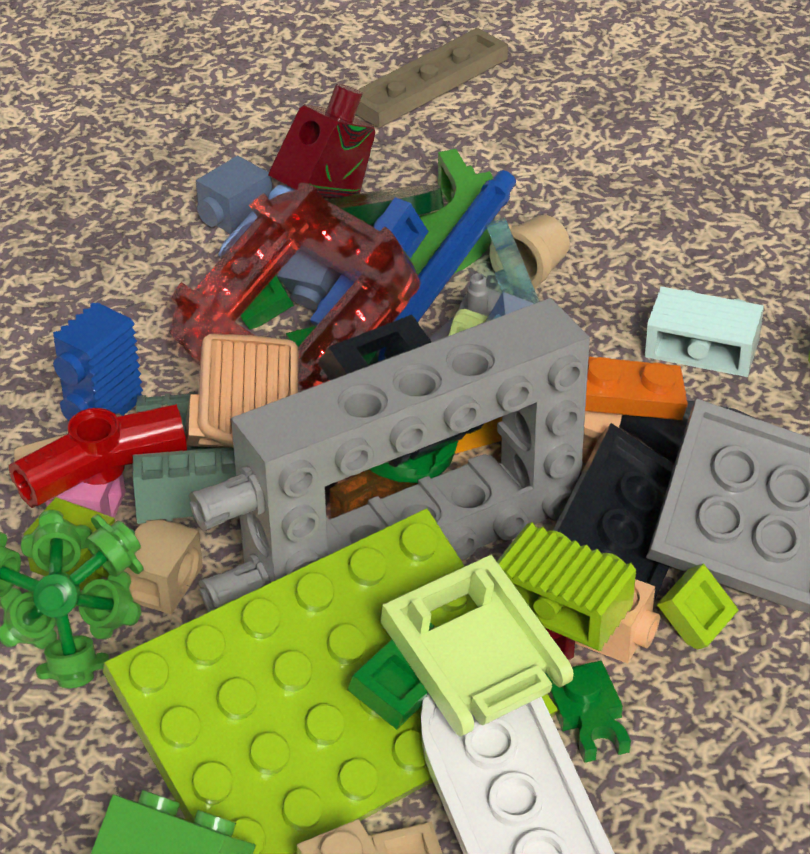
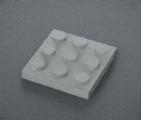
[646,399,810,613]

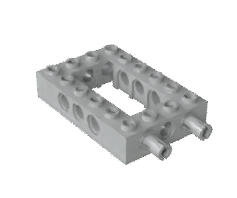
[189,298,590,612]

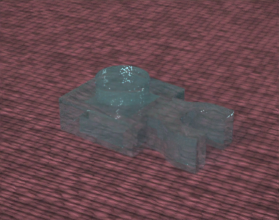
[486,217,539,304]

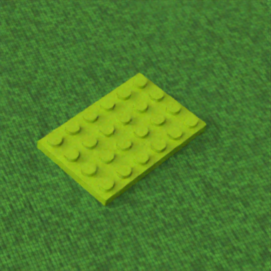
[103,508,558,854]

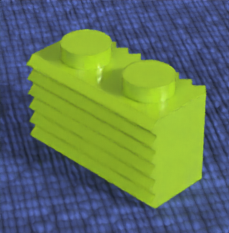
[497,522,636,651]

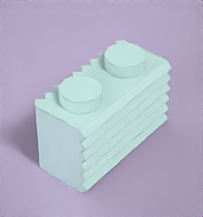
[645,286,764,377]

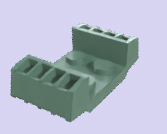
[133,391,236,524]

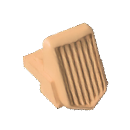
[185,334,299,448]

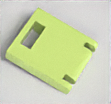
[381,554,574,737]

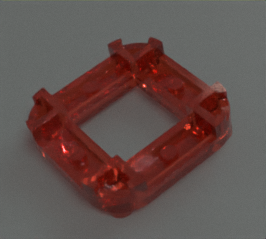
[169,182,420,392]

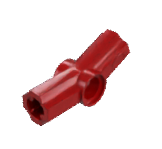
[8,404,187,508]

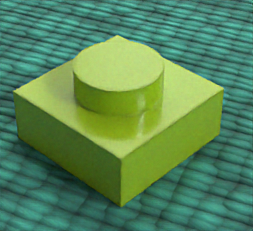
[657,564,739,650]

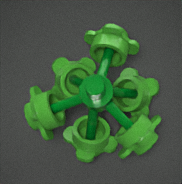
[0,510,144,689]

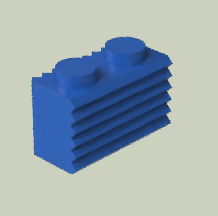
[53,303,143,421]

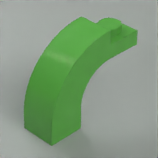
[407,149,495,277]

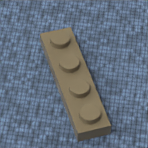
[356,28,508,128]

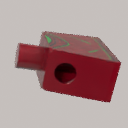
[268,83,376,198]

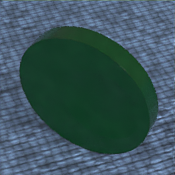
[300,185,444,236]

